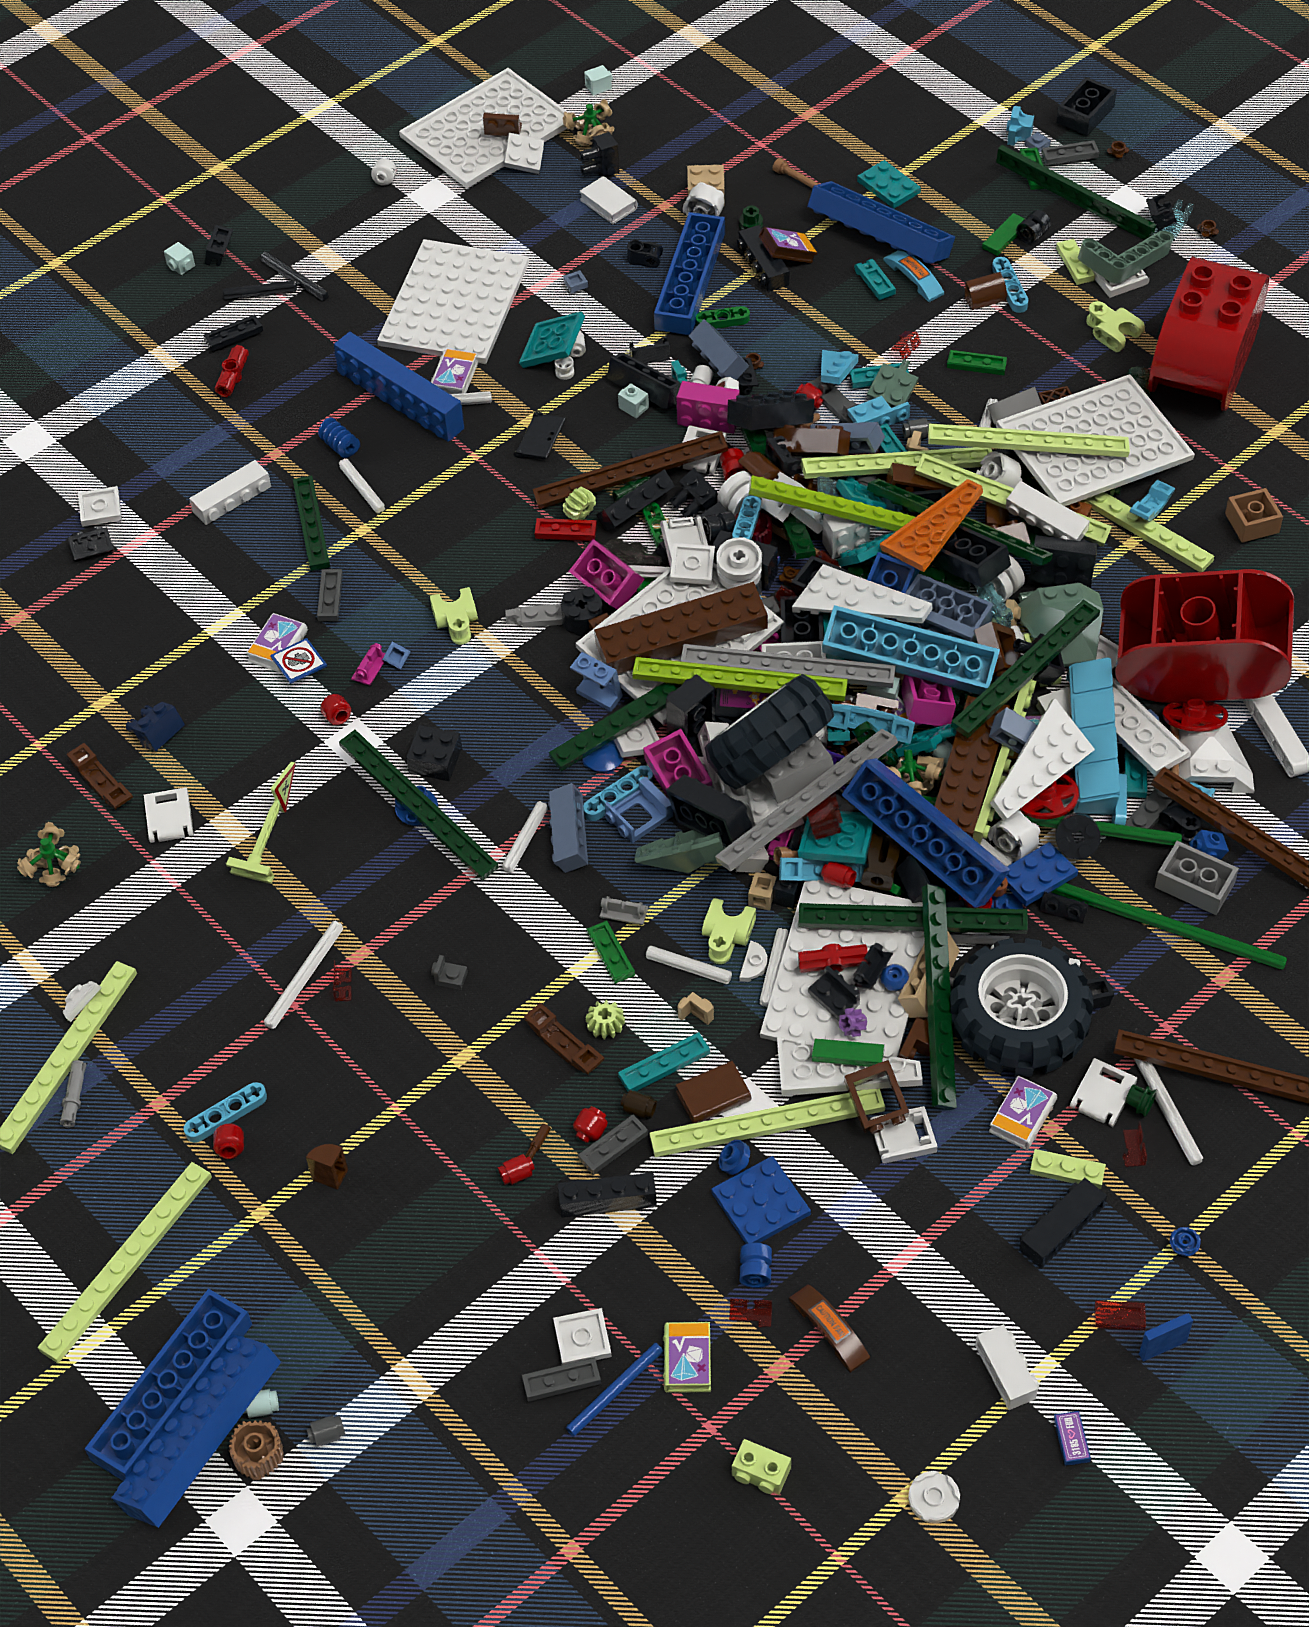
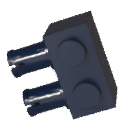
[126,702,185,752]

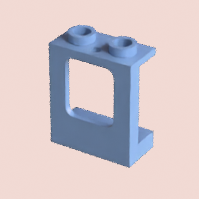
[570,652,623,711]
[604,777,673,843]

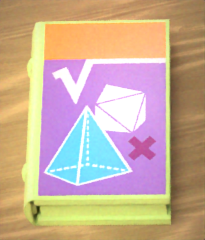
[663,1322,711,1392]

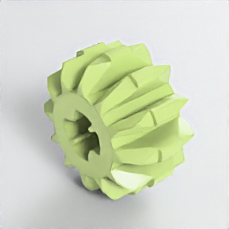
[563,487,596,520]
[586,999,625,1040]

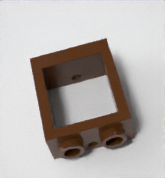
[974,621,1021,676]
[844,1060,909,1134]

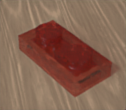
[1094,1300,1146,1330]

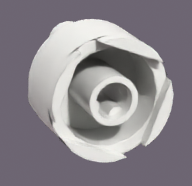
[683,182,724,216]
[976,451,1022,488]
[988,810,1041,862]

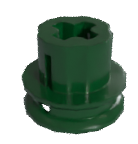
[739,206,763,230]
[1125,1084,1158,1117]

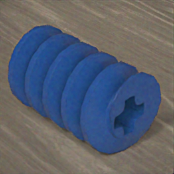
[318,417,360,458]

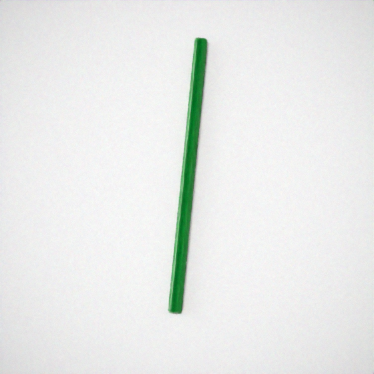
[922,795,1182,846]
[1052,883,1287,969]

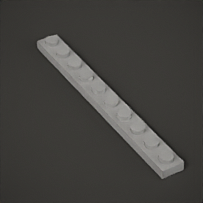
[680,644,896,688]
[715,729,898,871]

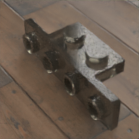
[583,539,663,567]

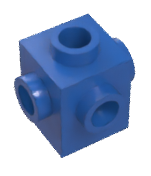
[1189,830,1229,860]

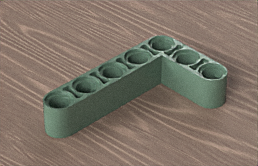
[1078,230,1174,284]

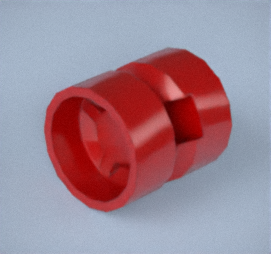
[719,448,746,481]

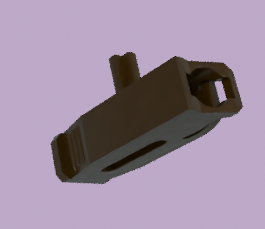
[861,824,901,891]

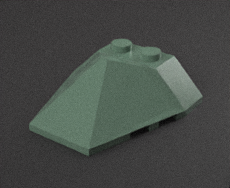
[1018,583,1104,667]
[634,830,726,873]

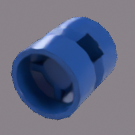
[739,1243,772,1288]

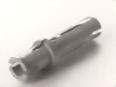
[60,1060,86,1128]

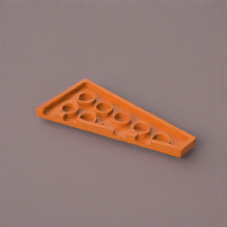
[880,479,983,572]

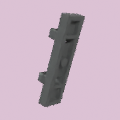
[808,376,857,423]

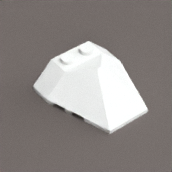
[1169,723,1254,793]

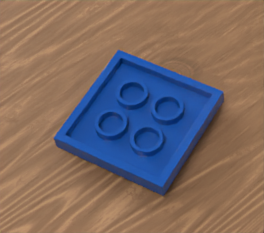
[712,1156,811,1244]

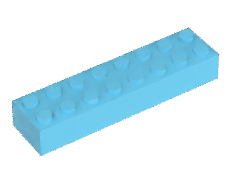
[822,605,1000,695]

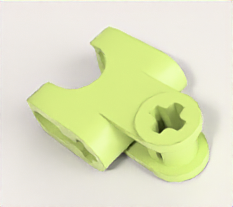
[1086,301,1145,352]
[430,587,478,645]
[702,898,756,964]

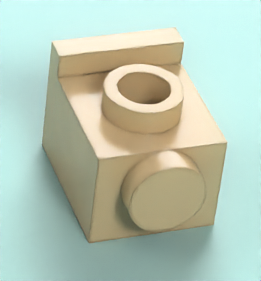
[748,872,777,910]

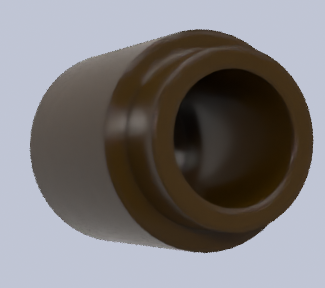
[621,1090,657,1119]

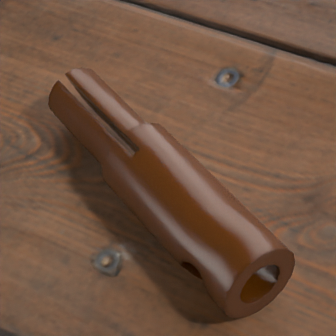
[525,1124,551,1160]

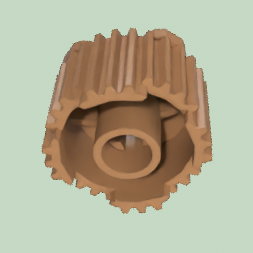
[229,1420,284,1480]

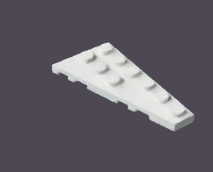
[792,564,933,623]
[990,698,1095,821]
[777,1037,922,1096]

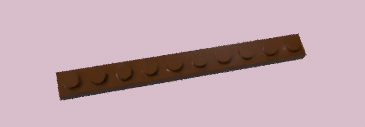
[533,431,728,509]
[1151,767,1309,888]
[1113,1029,1309,1103]

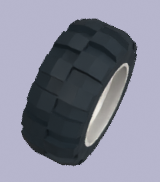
[704,674,834,790]
[950,938,1093,1077]

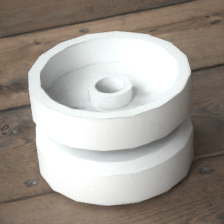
[717,471,763,516]
[717,538,762,589]
[974,555,1025,603]

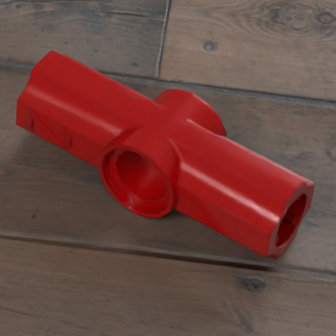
[215,345,249,397]
[798,944,868,973]

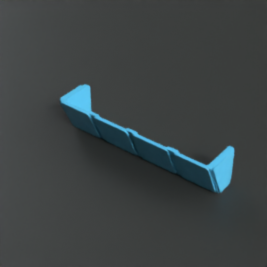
[1066,658,1120,815]

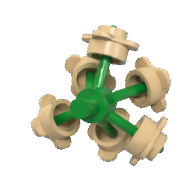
[563,99,615,146]
[886,749,943,796]
[17,822,81,887]

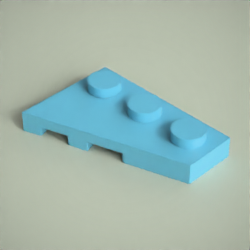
[821,350,858,385]

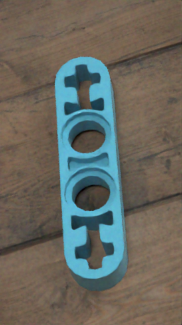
[992,257,1028,313]
[732,496,761,540]
[583,766,654,821]
[184,1082,267,1143]

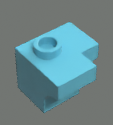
[1006,106,1034,145]

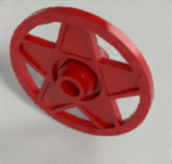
[1163,699,1228,731]
[1019,774,1079,819]

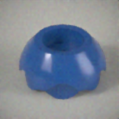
[880,964,909,991]
[1170,1227,1201,1256]

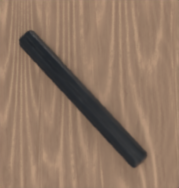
[260,251,329,301]

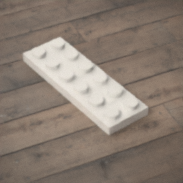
[1112,677,1190,777]

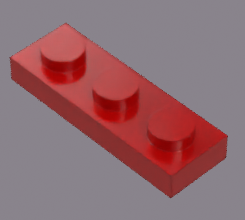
[535,518,597,541]

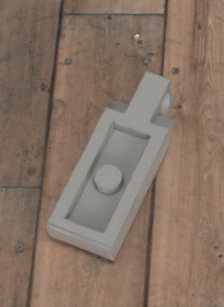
[505,604,563,628]

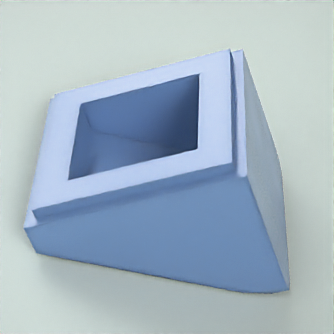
[382,641,411,670]

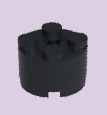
[561,587,603,636]
[1055,813,1101,859]

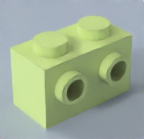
[732,1439,791,1495]

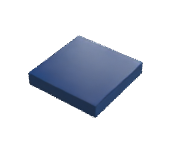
[1139,1313,1193,1361]

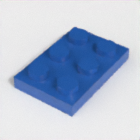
[1006,842,1078,906]

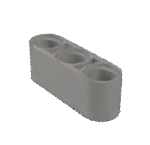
[987,387,1042,424]

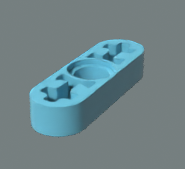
[1112,773,1127,825]

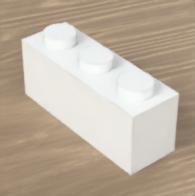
[975,1324,1039,1410]

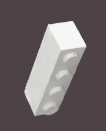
[189,460,271,525]
[1006,481,1090,541]

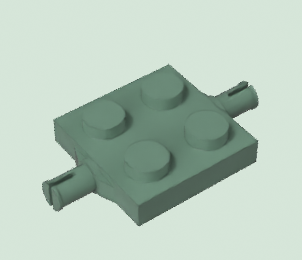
[867,359,919,408]

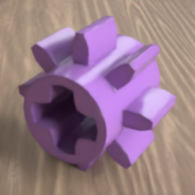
[839,1008,867,1037]

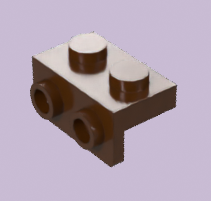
[483,113,522,136]

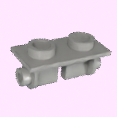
[600,896,648,925]

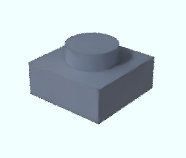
[1025,132,1051,153]
[563,270,588,293]

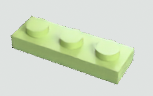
[1056,239,1095,285]
[1030,1149,1106,1189]

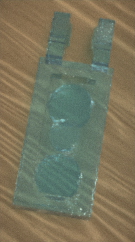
[1157,199,1193,241]

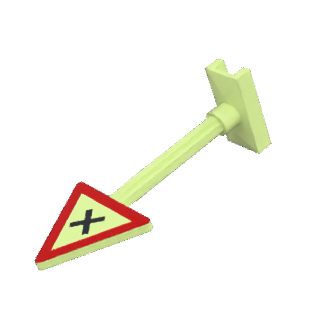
[226,762,296,884]

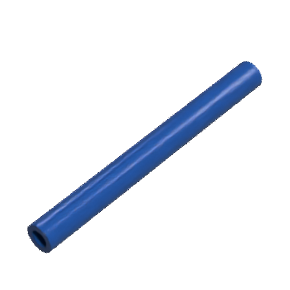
[565,1343,663,1437]

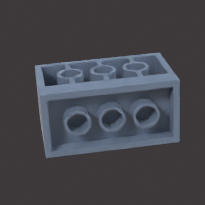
[895,574,994,643]

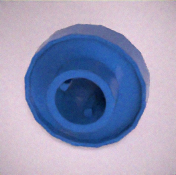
[719,1140,750,1175]

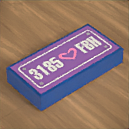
[1054,1411,1091,1466]

